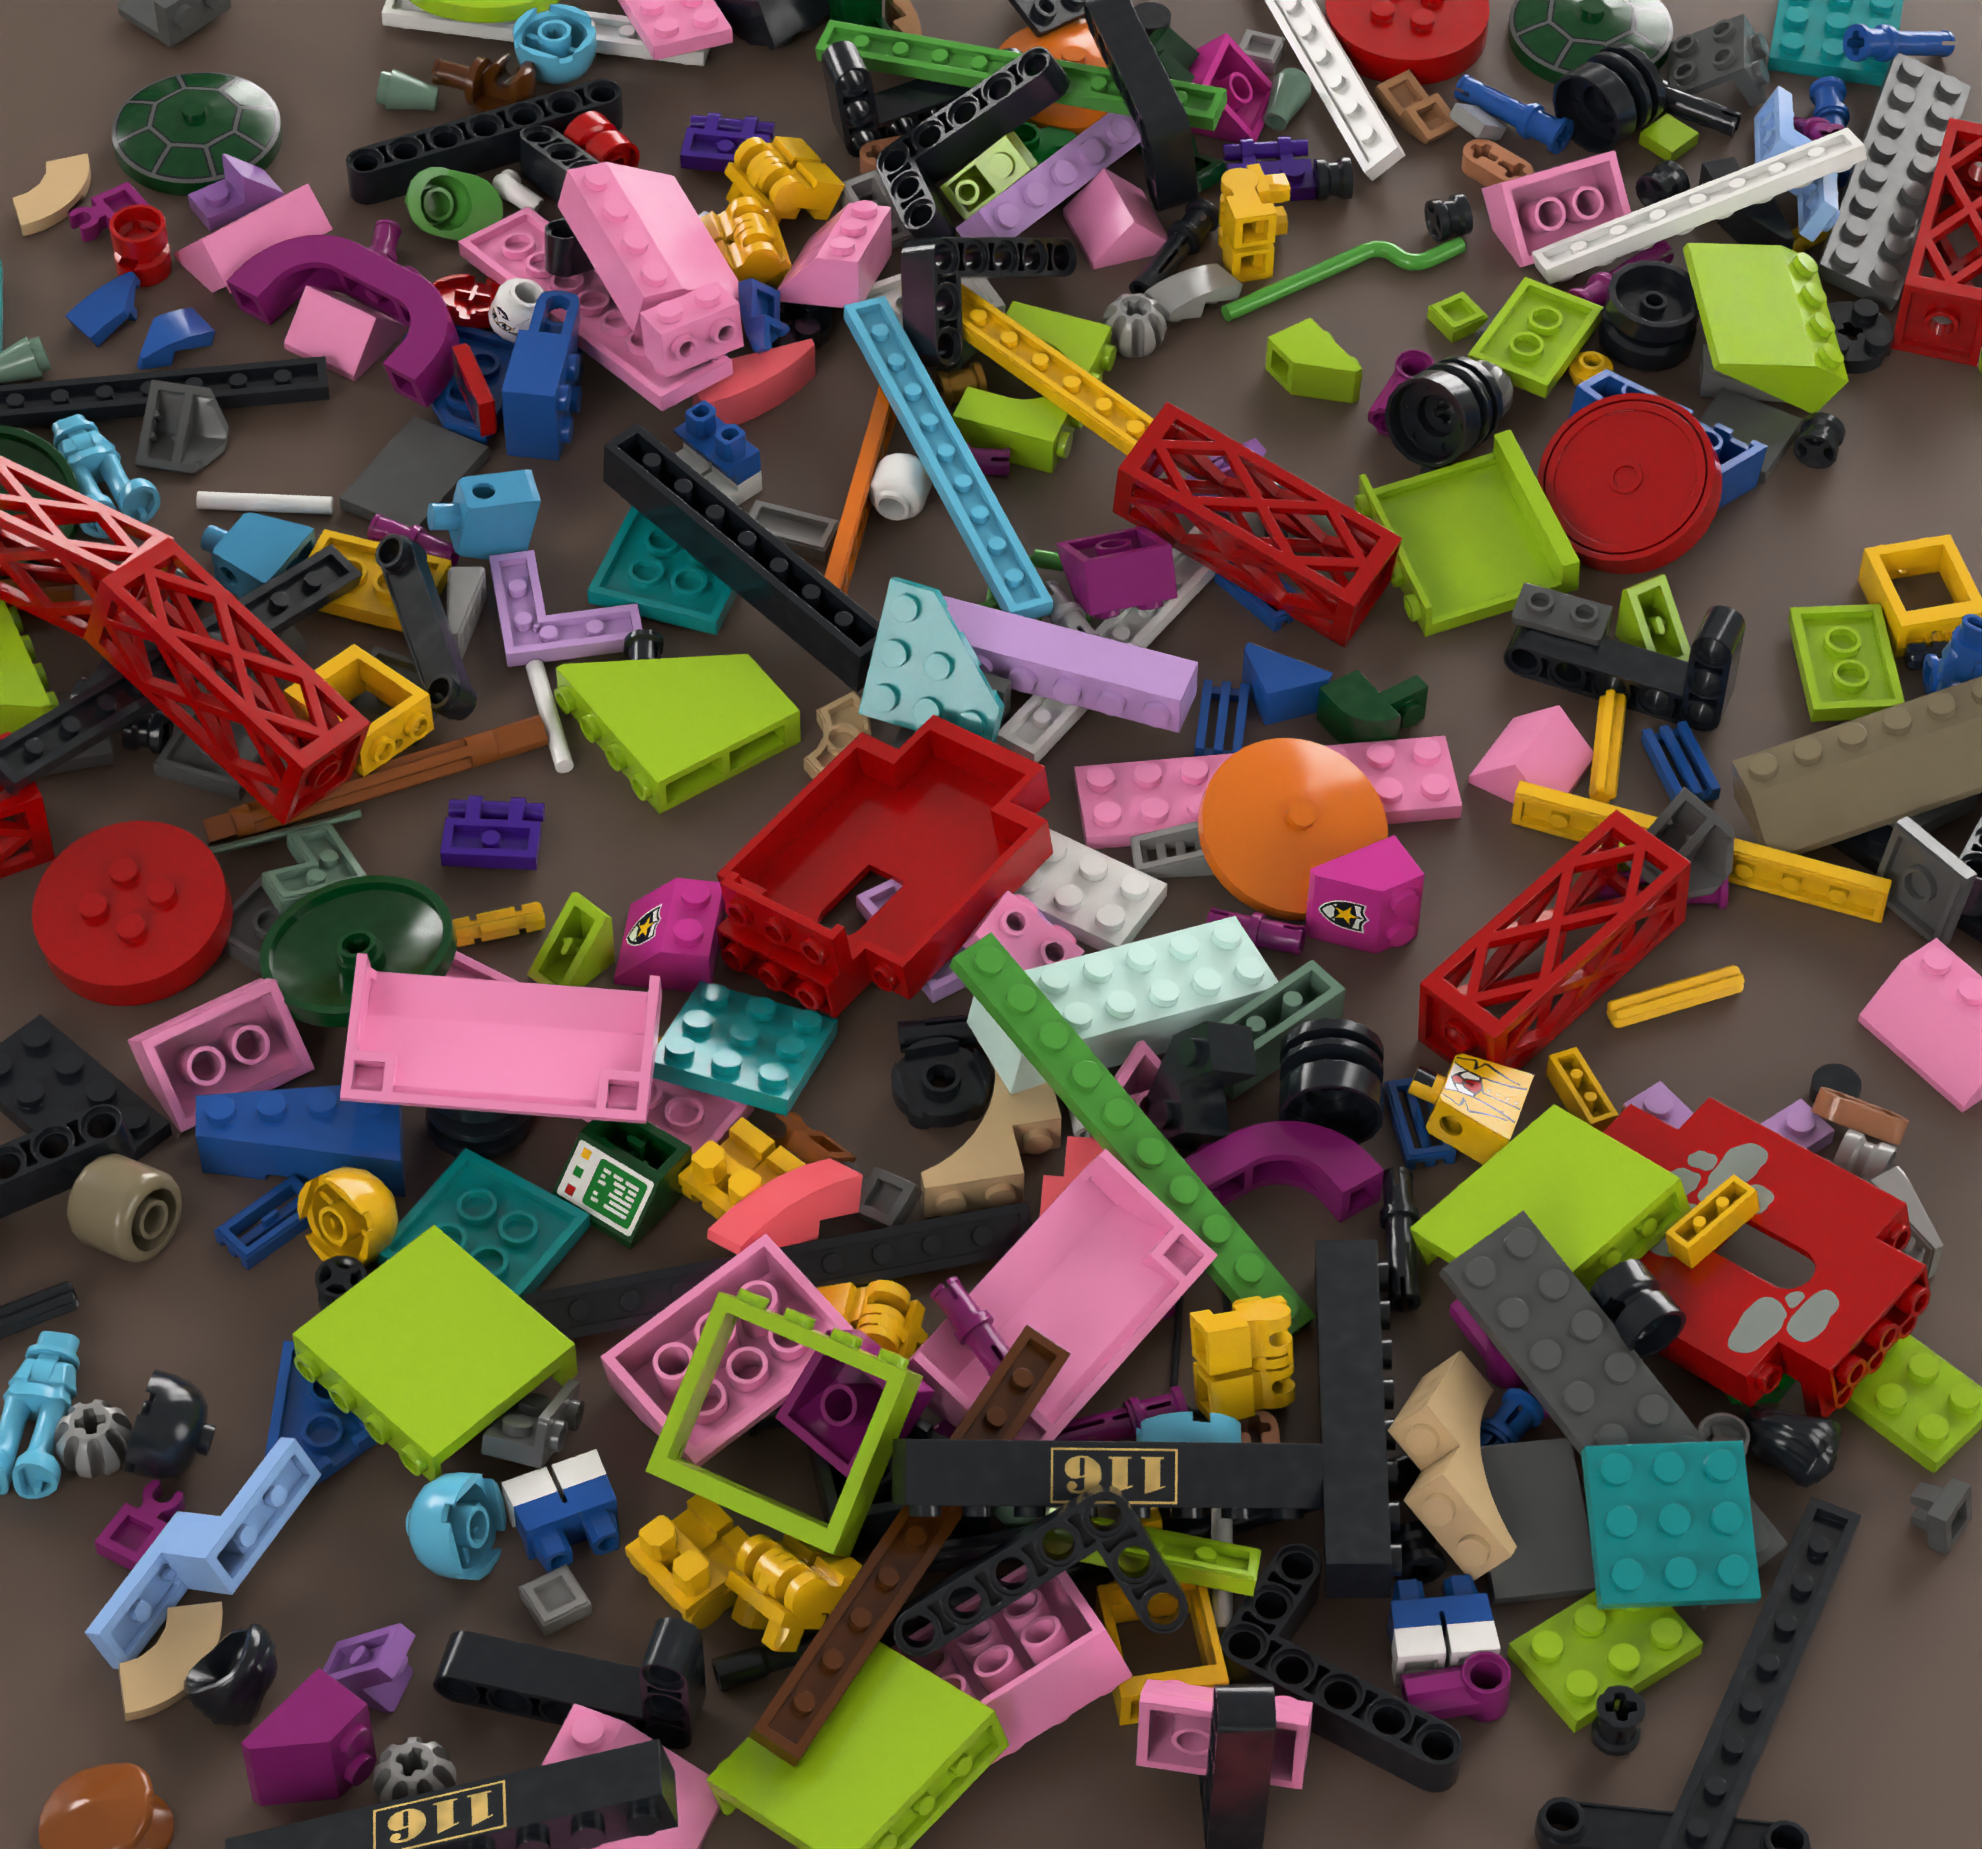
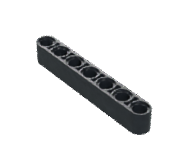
[346,79,623,205]

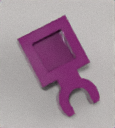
[68,182,149,242]
[94,1479,186,1571]

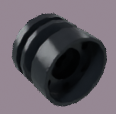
[1552,42,1666,154]
[1385,356,1504,467]
[1279,1018,1384,1145]
[426,1107,531,1159]

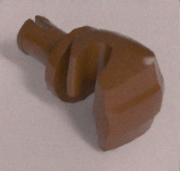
[431,53,537,113]

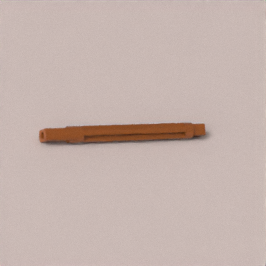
[201,715,549,846]

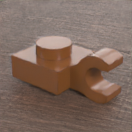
[765,1111,857,1164]

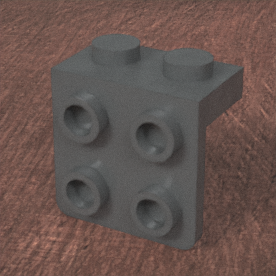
[117,0,231,48]
[1669,14,1770,108]

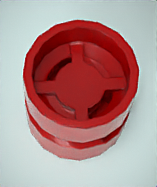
[563,111,640,168]
[109,204,172,287]

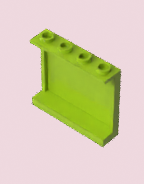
[1354,429,1580,637]
[1410,1104,1691,1292]
[292,1225,578,1481]
[706,1641,1009,1849]

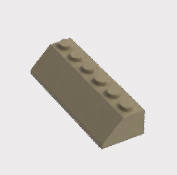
[1732,676,1982,855]

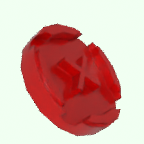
[433,274,501,328]

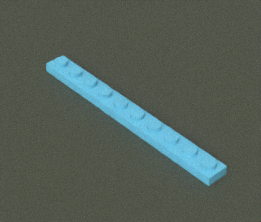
[843,296,1053,619]

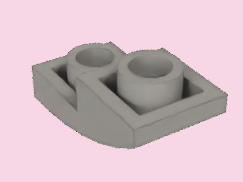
[1144,263,1243,322]

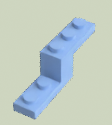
[1754,86,1840,242]
[84,1437,321,1670]

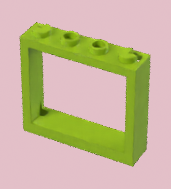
[645,1288,923,1557]

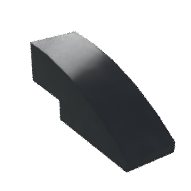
[1699,157,1794,250]

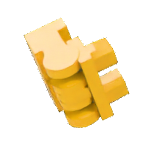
[724,136,845,225]
[1217,163,1291,282]
[700,197,792,287]
[678,1117,806,1220]
[817,1280,929,1359]
[1190,1295,1296,1421]
[625,1494,750,1630]
[725,1534,863,1652]

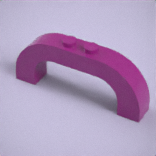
[226,235,460,408]
[1157,1121,1384,1324]

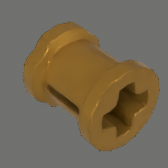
[934,361,988,408]

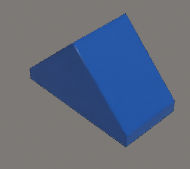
[1242,642,1333,725]

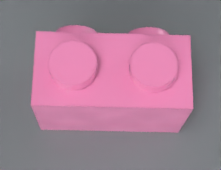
[640,281,744,378]
[962,891,1085,970]

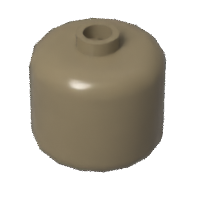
[67,1153,182,1263]

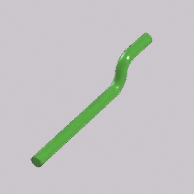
[1221,237,1466,322]

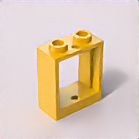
[1858,534,1982,658]
[283,644,434,777]
[1095,1580,1229,1726]

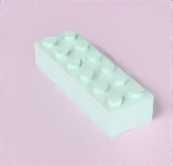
[967,916,1279,1094]

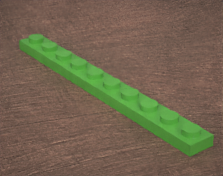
[815,20,1227,131]
[949,932,1316,1337]

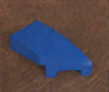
[65,271,140,347]
[738,278,790,354]
[137,307,215,370]

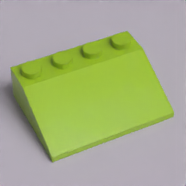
[1682,243,1849,414]

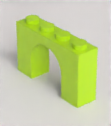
[952,301,1117,474]

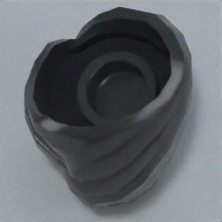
[1744,1405,1842,1488]
[184,1623,278,1726]

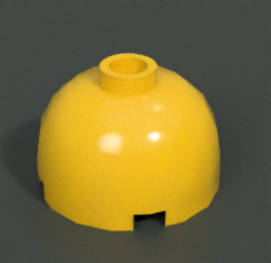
[297,1167,398,1267]

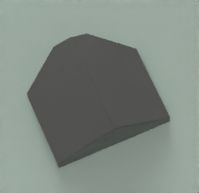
[135,379,229,476]
[1624,787,1735,899]

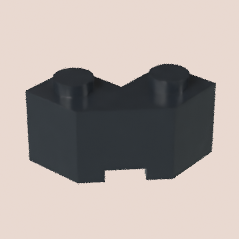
[1146,1021,1258,1150]

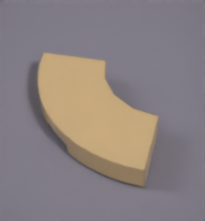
[12,153,91,236]
[804,691,871,779]
[119,1601,223,1721]

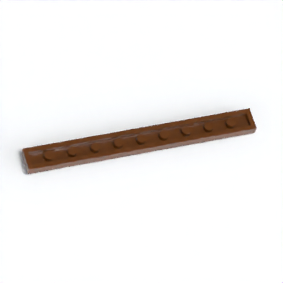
[748,1325,1071,1768]

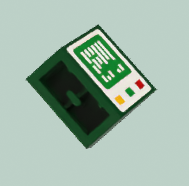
[552,1120,692,1250]

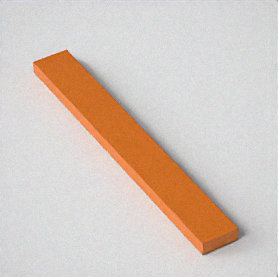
[824,385,897,595]

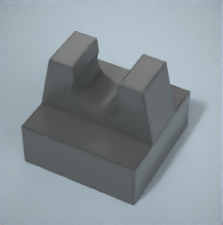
[1910,1477,1972,1555]

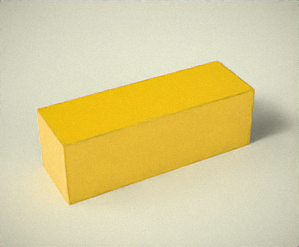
[1546,1046,1619,1132]
[1665,1174,1760,1269]

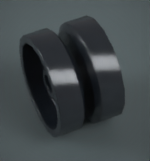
[1598,260,1700,371]

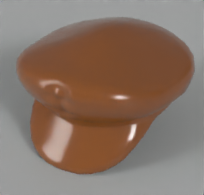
[38,1763,175,1849]

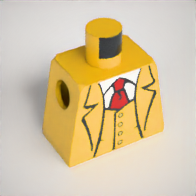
[1407,1054,1534,1165]

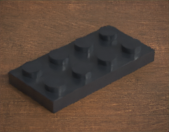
[0,1014,172,1161]

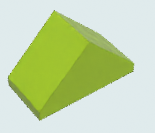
[1615,574,1690,662]
[527,892,615,987]

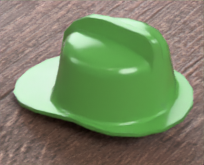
[405,167,503,241]

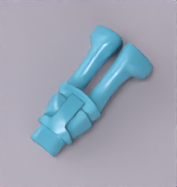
[52,414,161,539]
[0,1331,80,1499]

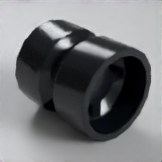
[1589,1259,1686,1359]

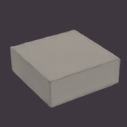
[1239,29,1286,75]
[1449,103,1507,141]
[519,1564,592,1637]

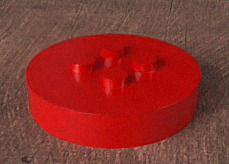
[1324,0,1490,85]
[1537,393,1722,574]
[32,821,233,1006]

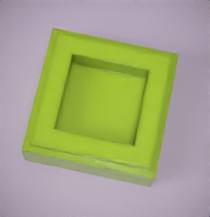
[1638,113,1699,161]
[1427,291,1489,343]

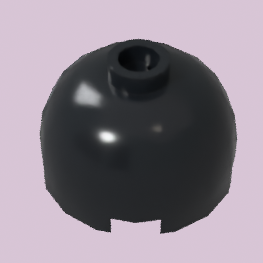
[124,1369,216,1479]

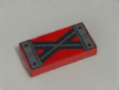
[452,343,498,437]

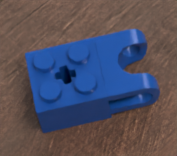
[501,290,584,461]

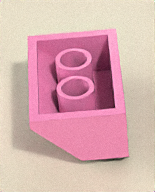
[1481,150,1631,267]
[173,183,333,294]
[777,200,892,308]
[1858,938,1982,1113]
[127,978,315,1132]
[1136,1679,1313,1790]

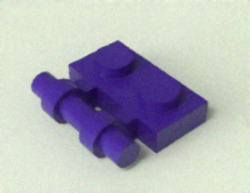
[680,112,775,172]
[1223,136,1316,201]
[440,795,545,870]

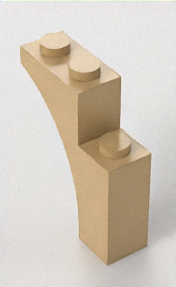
[921,1058,1062,1218]
[1388,1351,1517,1581]

